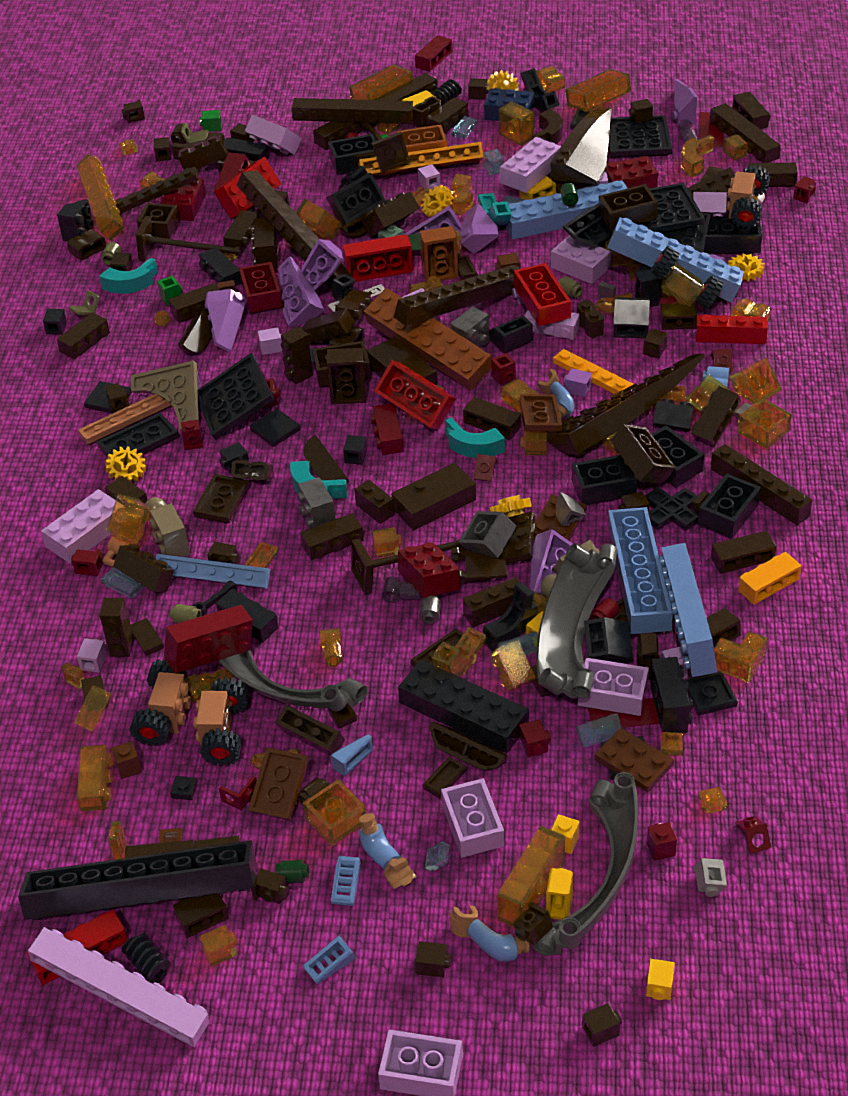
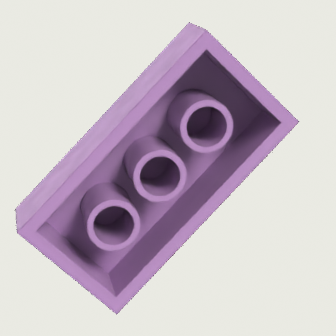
[500,137,561,193]
[41,489,127,564]

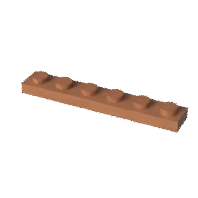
[78,394,171,445]

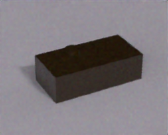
[366,336,437,386]
[391,463,476,531]

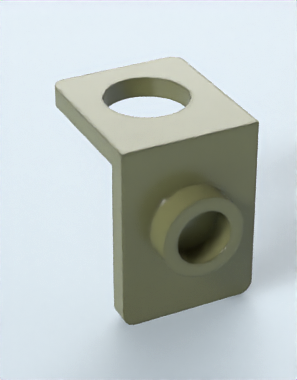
[181,122,209,144]
[68,290,99,316]

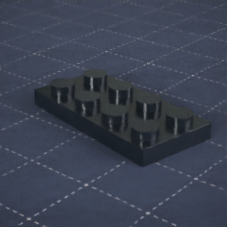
[97,412,179,458]

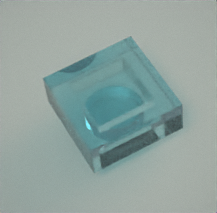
[425,841,450,872]

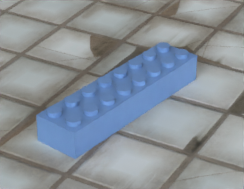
[505,180,627,239]
[607,217,743,303]
[608,507,673,634]
[659,543,717,677]

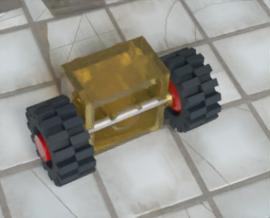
[650,246,724,309]

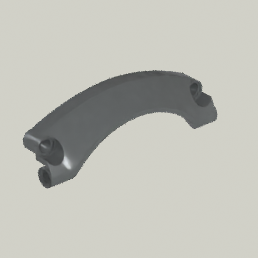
[536,543,618,699]
[218,648,368,711]
[533,772,638,956]

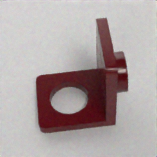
[710,348,733,373]
[474,454,498,481]
[219,776,257,811]
[735,816,771,853]

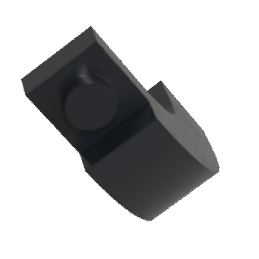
[520,68,560,112]
[481,581,537,653]

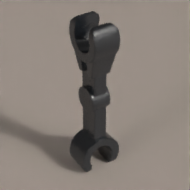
[193,580,237,616]

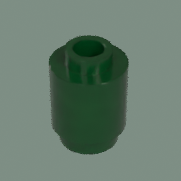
[560,183,579,206]
[275,860,309,884]

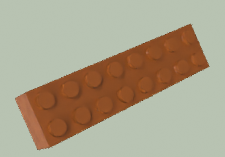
[363,288,492,391]

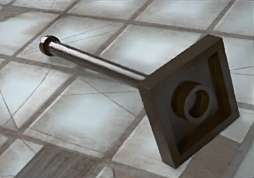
[362,123,410,173]
[136,216,241,262]
[350,539,463,595]

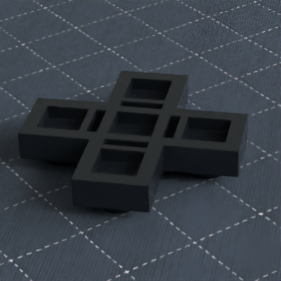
[645,487,698,531]

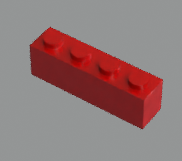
[696,315,768,344]
[27,909,128,986]

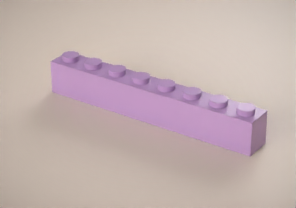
[28,927,209,1047]

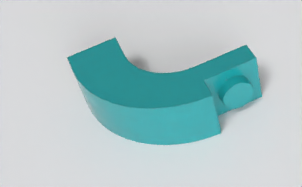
[477,193,512,226]
[99,258,158,294]
[444,417,505,458]
[290,461,347,499]

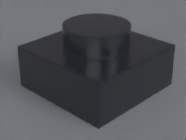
[170,776,197,800]

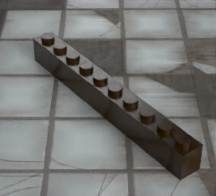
[313,73,438,150]
[237,170,352,290]
[393,265,520,326]

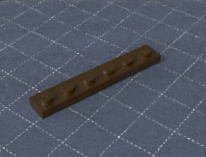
[112,166,198,216]

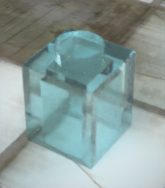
[483,149,505,175]

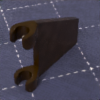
[451,547,507,584]

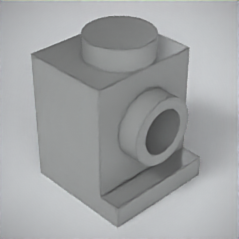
[693,858,727,897]

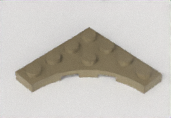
[131,361,198,432]

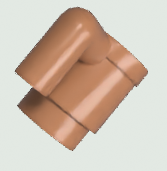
[102,535,133,569]

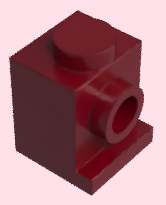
[793,176,816,204]
[180,420,203,450]
[71,549,103,576]

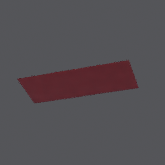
[699,112,724,148]
[588,698,659,731]

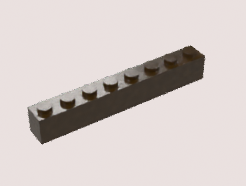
[291,98,414,124]

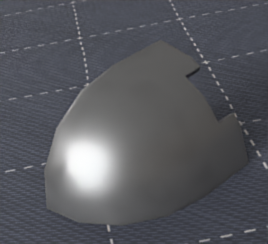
[555,492,586,526]

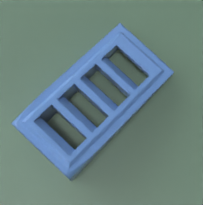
[330,734,373,776]
[331,856,361,906]
[302,936,356,984]

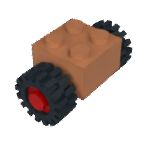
[726,165,770,229]
[129,658,191,746]
[193,677,249,766]

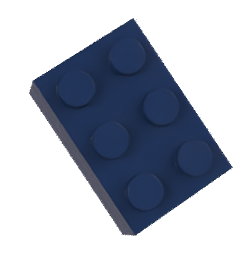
[484,88,534,124]

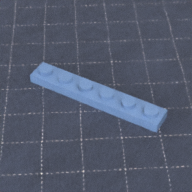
[156,554,271,589]

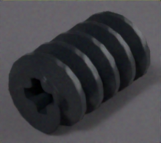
[431,79,462,106]
[121,933,170,984]

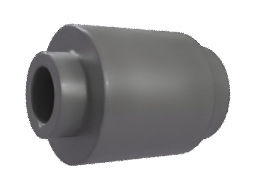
[419,595,441,624]

